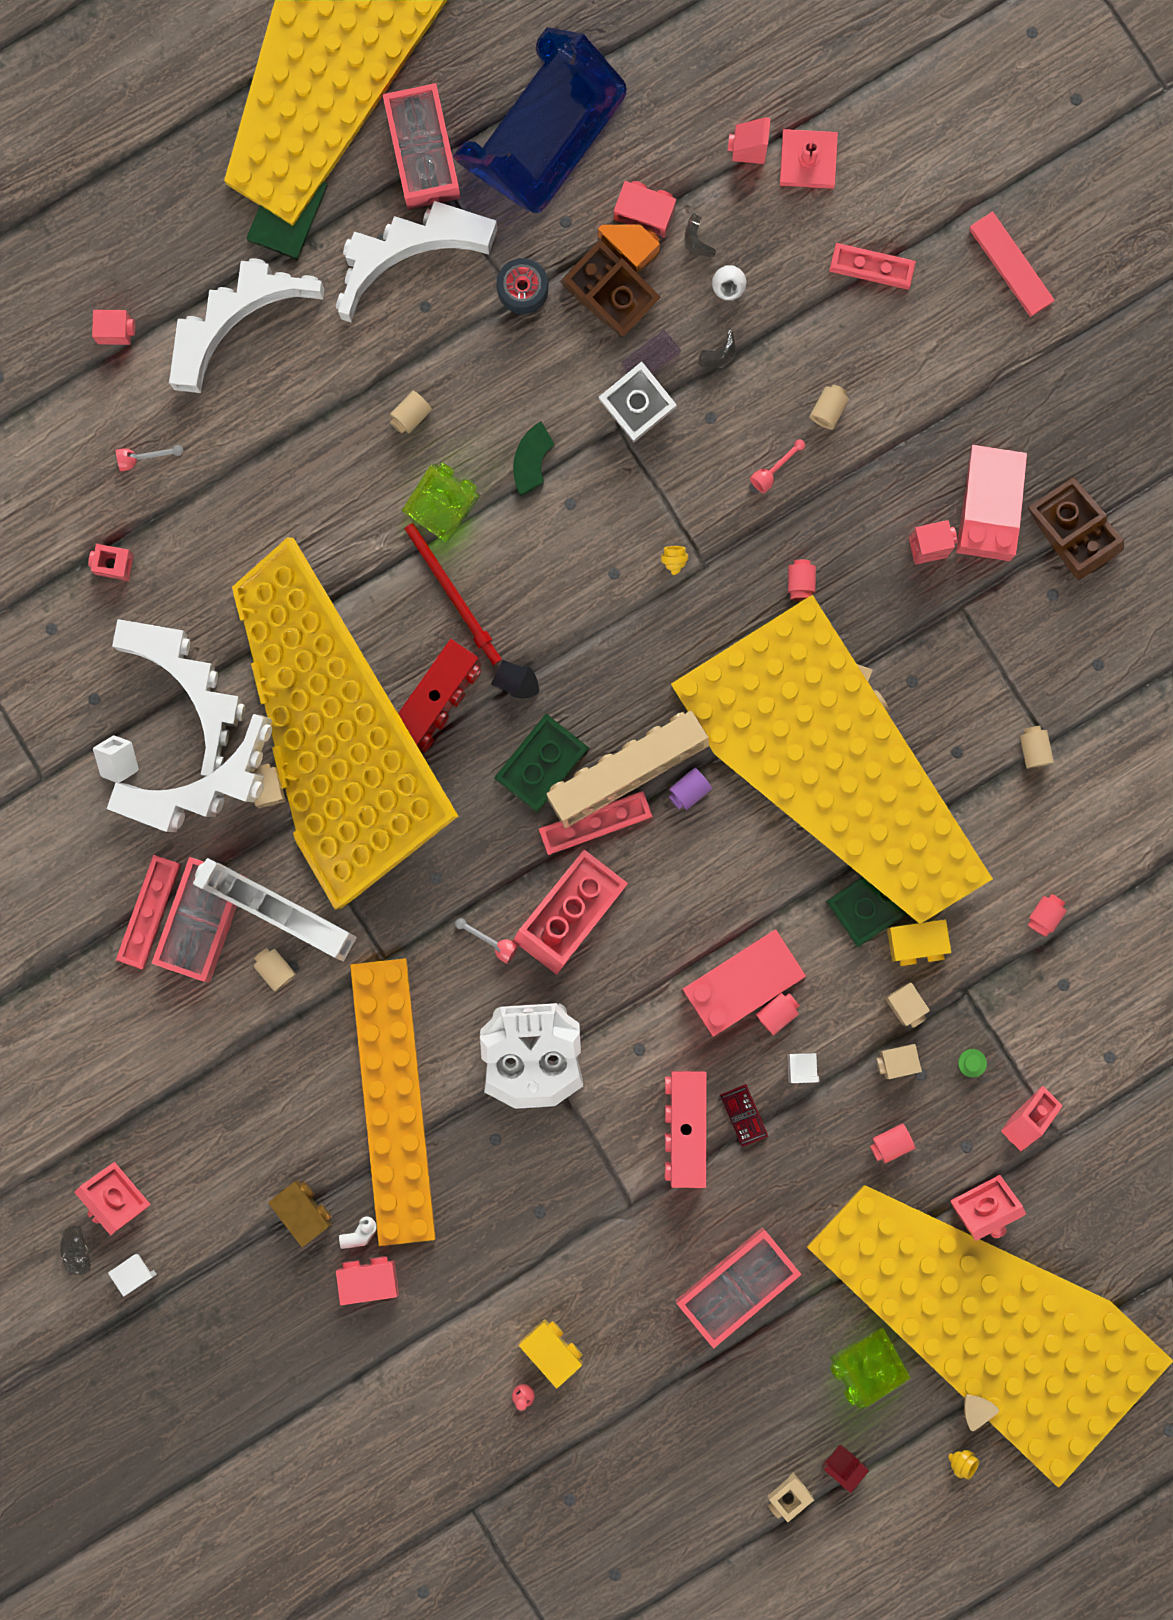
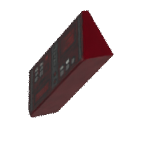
[720,1084,769,1147]

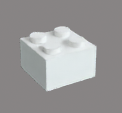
[599,362,677,442]

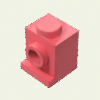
[88,544,134,582]

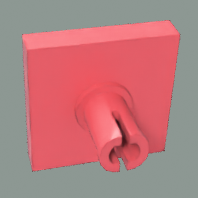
[780,129,838,189]
[74,1162,151,1235]
[951,1175,1026,1241]

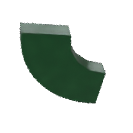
[513,421,555,496]

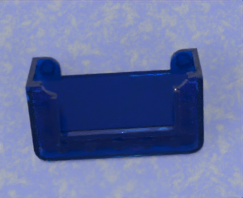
[452,27,627,213]

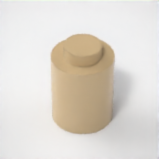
[809,385,849,430]
[390,390,432,434]
[1020,726,1054,769]
[253,948,297,992]

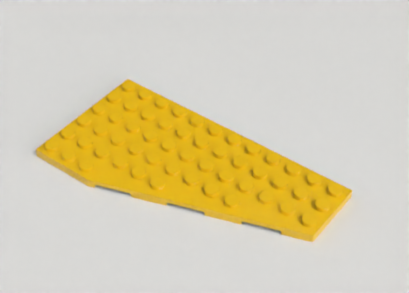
[224,0,447,225]
[232,537,458,910]
[671,595,993,924]
[806,1185,1173,1488]

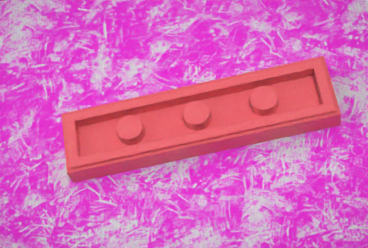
[969,211,1055,318]
[539,791,653,856]
[116,855,181,970]

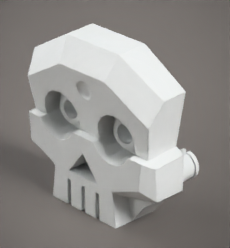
[480,1003,583,1109]

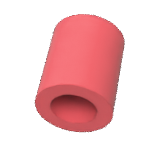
[755,993,800,1036]
[870,1123,916,1164]

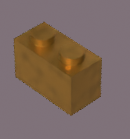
[268,1180,332,1248]

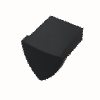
[491,660,539,699]

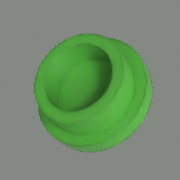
[958,1049,987,1077]

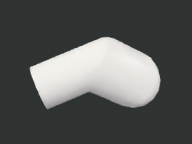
[339,1217,376,1249]

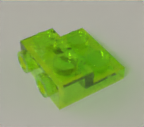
[401,463,481,543]
[830,1328,911,1408]

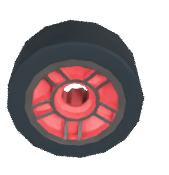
[496,258,549,314]

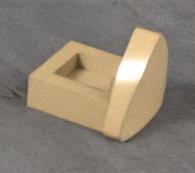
[964,1394,999,1431]

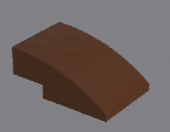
[559,239,661,337]
[1028,477,1124,581]

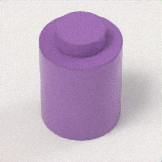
[668,768,712,810]

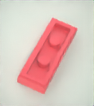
[829,243,916,290]

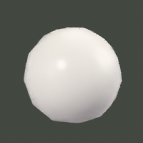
[712,265,747,300]

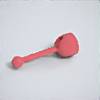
[750,439,805,494]
[512,1384,535,1411]

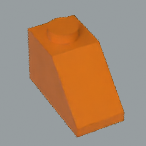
[598,225,660,274]

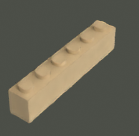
[546,711,709,829]

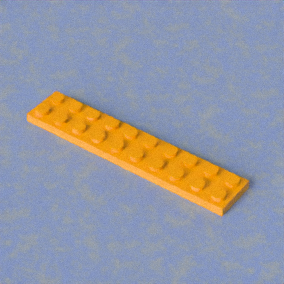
[350,958,436,1246]

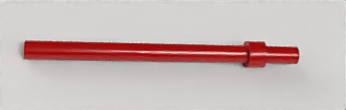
[404,523,502,666]

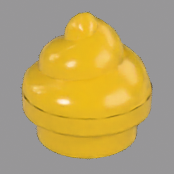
[661,546,688,575]
[948,1450,979,1480]

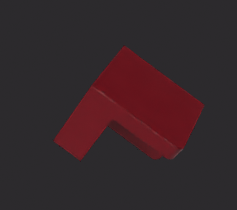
[822,1445,869,1493]

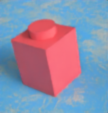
[92,310,135,345]

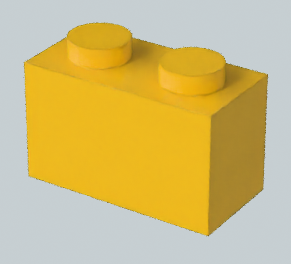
[887,919,951,966]
[519,1319,583,1389]

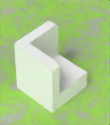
[93,735,139,783]
[787,1053,819,1083]
[108,1254,157,1297]

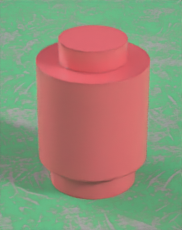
[788,559,816,601]
[1027,894,1067,937]

